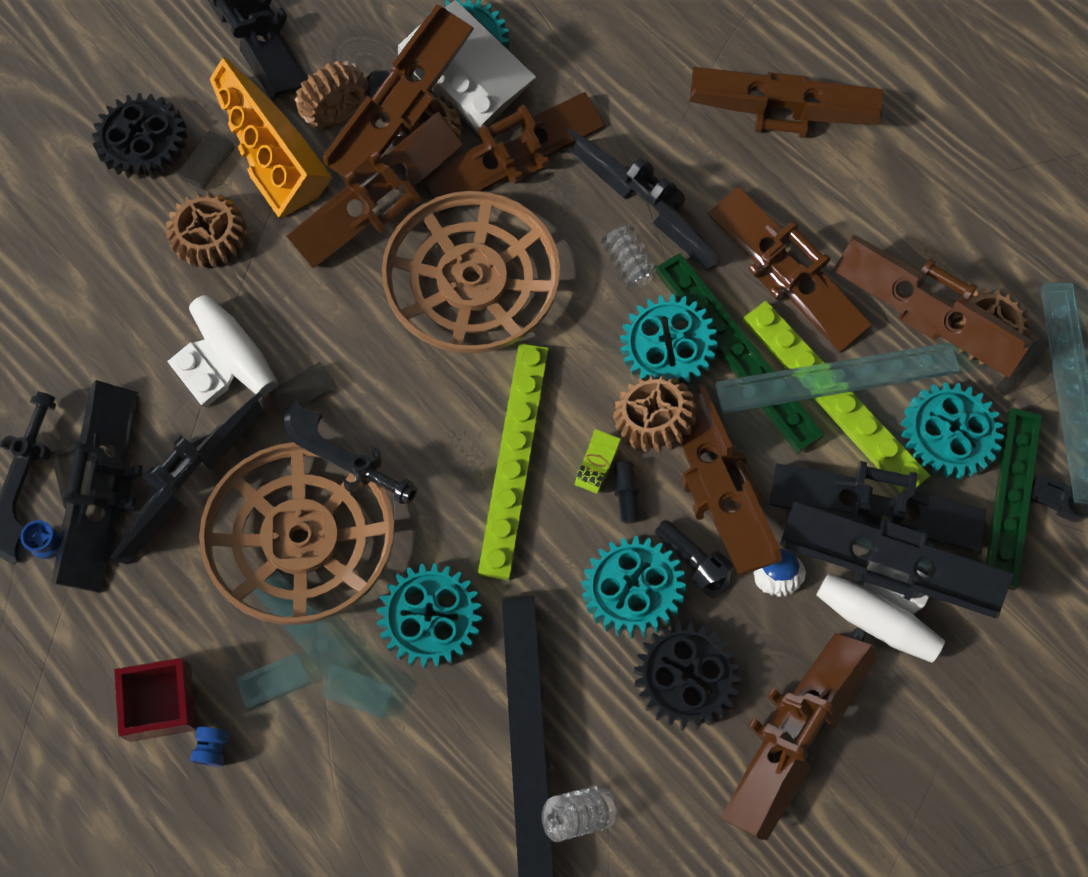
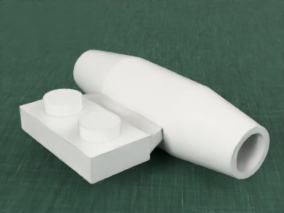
[167,295,278,408]
[816,561,945,663]

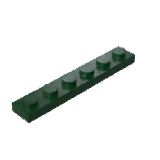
[985,408,1042,591]

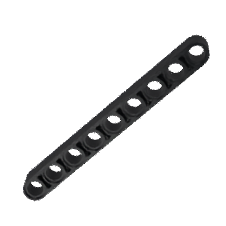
[502,595,553,877]

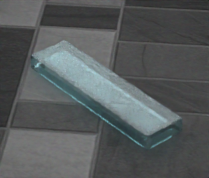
[253,570,357,683]

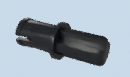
[614,461,639,524]

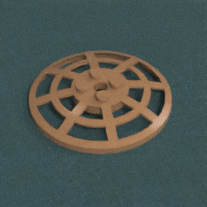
[382,191,560,353]
[199,442,394,625]

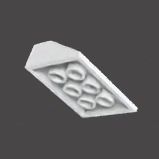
[398,0,536,135]

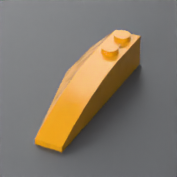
[209,57,333,218]

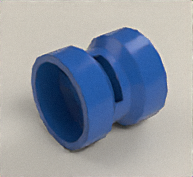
[20,520,60,559]
[189,727,231,767]

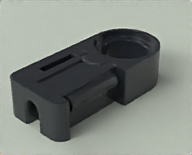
[1030,475,1088,522]

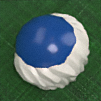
[753,548,806,597]

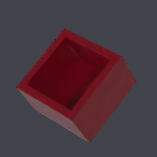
[114,658,197,742]

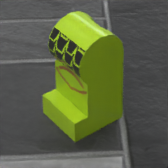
[574,429,621,495]

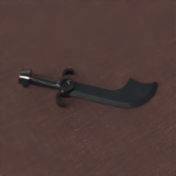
[0,391,57,565]
[284,400,418,504]

